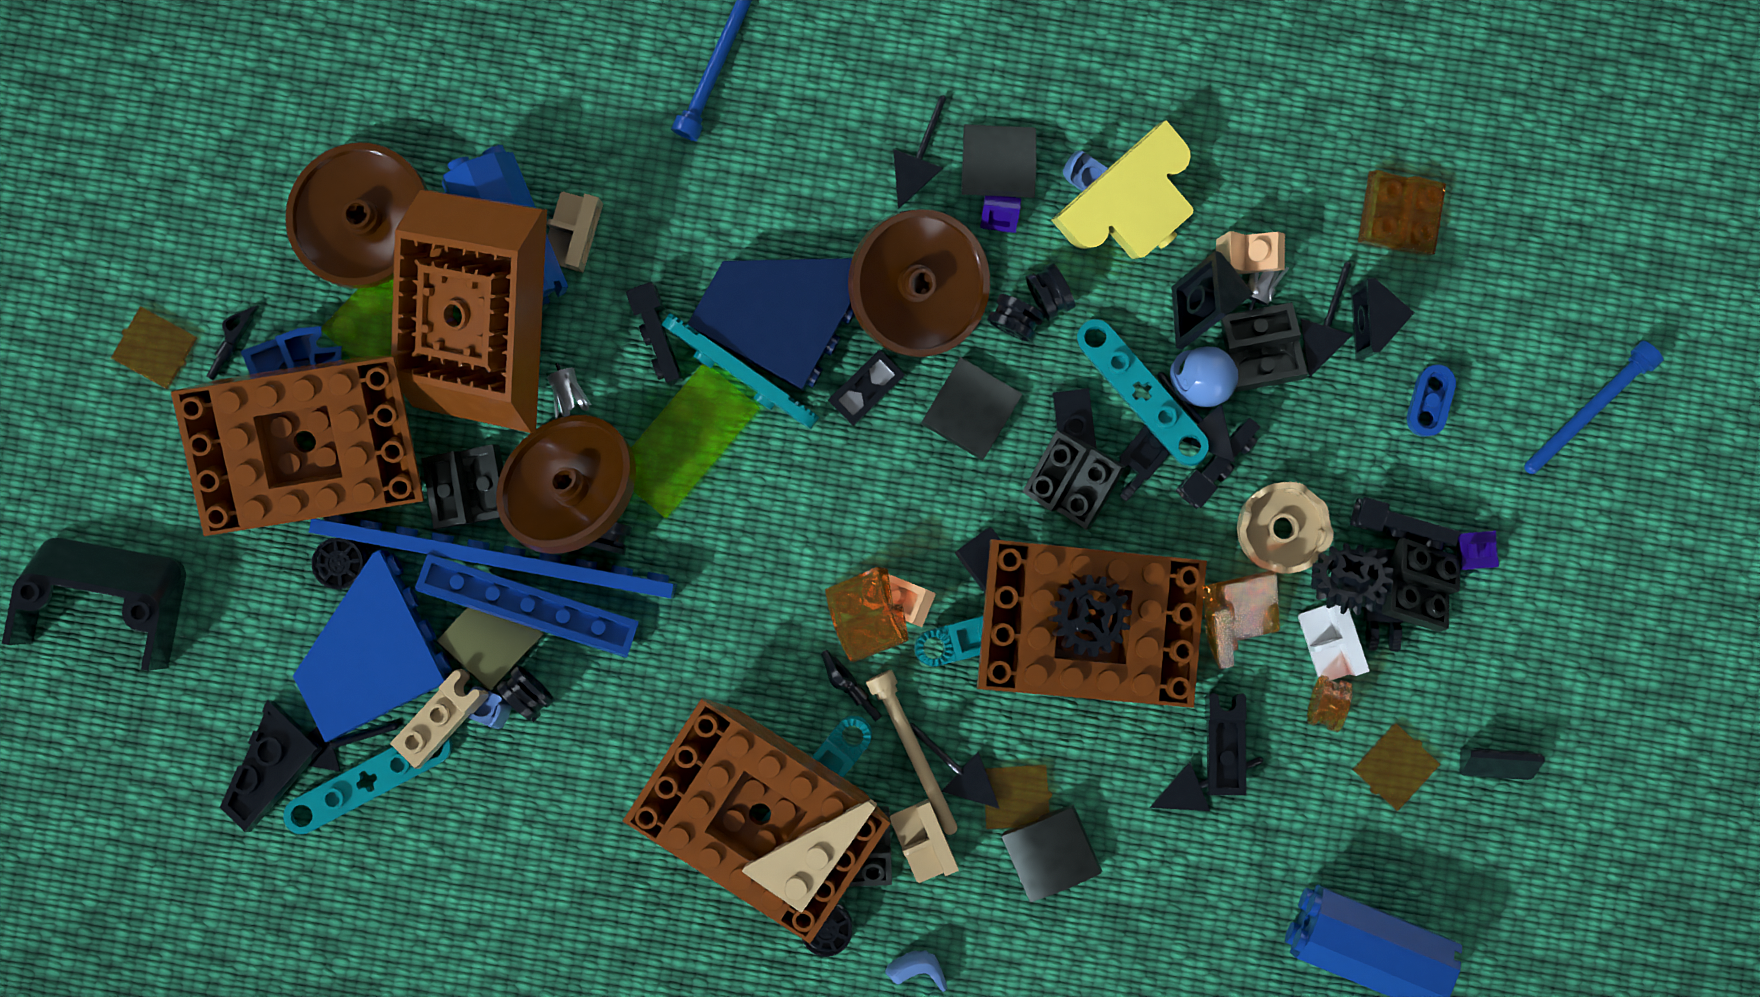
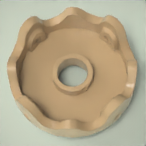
[1237,482,1334,574]

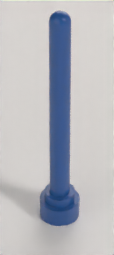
[671,0,752,141]
[1524,340,1664,474]

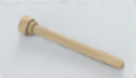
[866,669,957,835]

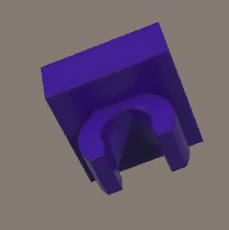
[980,196,1021,233]
[1457,531,1499,570]

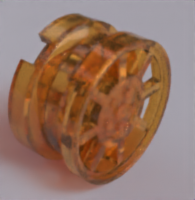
[1307,675,1352,732]

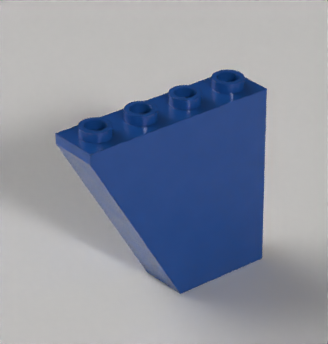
[293,550,452,742]

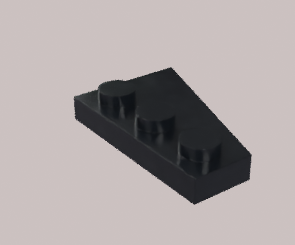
[220,700,323,832]

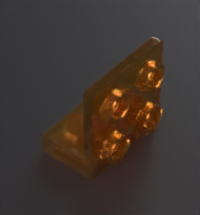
[1203,571,1280,669]

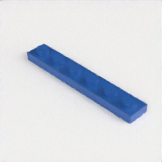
[415,553,639,658]

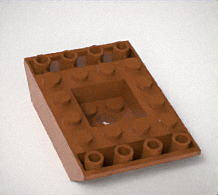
[391,189,547,433]
[171,356,424,536]
[977,539,1207,708]
[623,697,891,944]

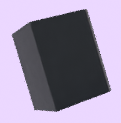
[1171,251,1254,350]
[1351,278,1415,360]

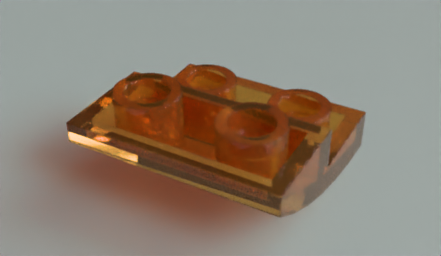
[1358,170,1446,255]
[825,567,909,662]

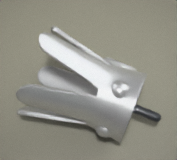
[1247,267,1289,310]
[547,363,592,418]

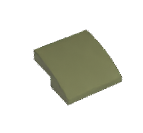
[437,608,543,692]

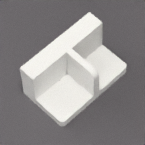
[1298,605,1369,683]

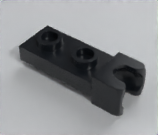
[626,282,684,386]
[1175,418,1261,509]
[1350,497,1460,551]
[1205,693,1247,796]

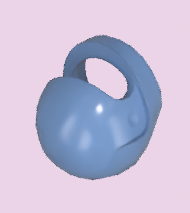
[1170,346,1238,407]

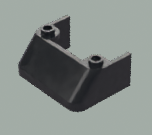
[2,538,186,671]

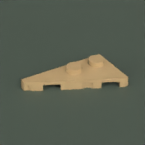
[742,799,877,913]

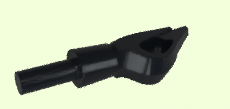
[206,305,260,380]
[821,650,882,722]

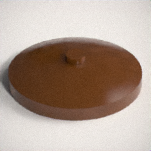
[286,143,428,289]
[848,209,990,357]
[496,415,636,554]

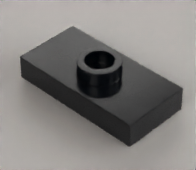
[1052,388,1097,449]

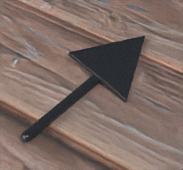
[893,95,946,209]
[1300,261,1353,378]
[1157,372,1235,463]
[308,723,399,771]
[909,723,1000,809]
[1150,757,1264,811]

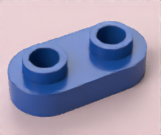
[1407,365,1456,437]

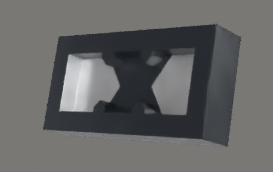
[828,349,905,427]

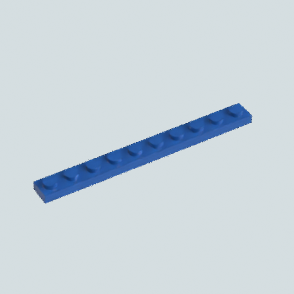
[309,515,677,598]

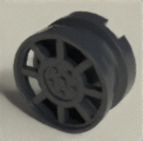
[1026,262,1076,321]
[987,294,1045,343]
[588,522,632,555]
[311,538,369,589]
[496,665,555,722]
[802,903,852,957]

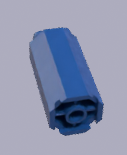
[442,145,568,306]
[1285,884,1462,997]

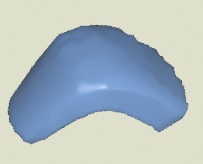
[1062,150,1108,191]
[466,685,512,729]
[885,950,947,992]

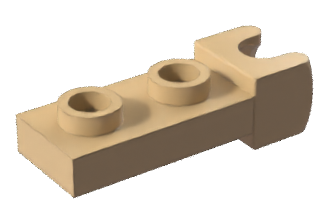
[390,669,489,769]

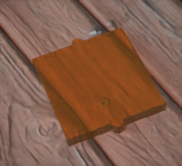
[111,306,198,389]
[1352,723,1440,811]
[985,764,1052,829]

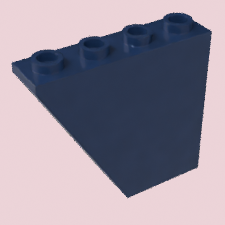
[687,258,855,392]

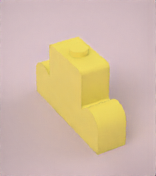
[1051,120,1194,259]

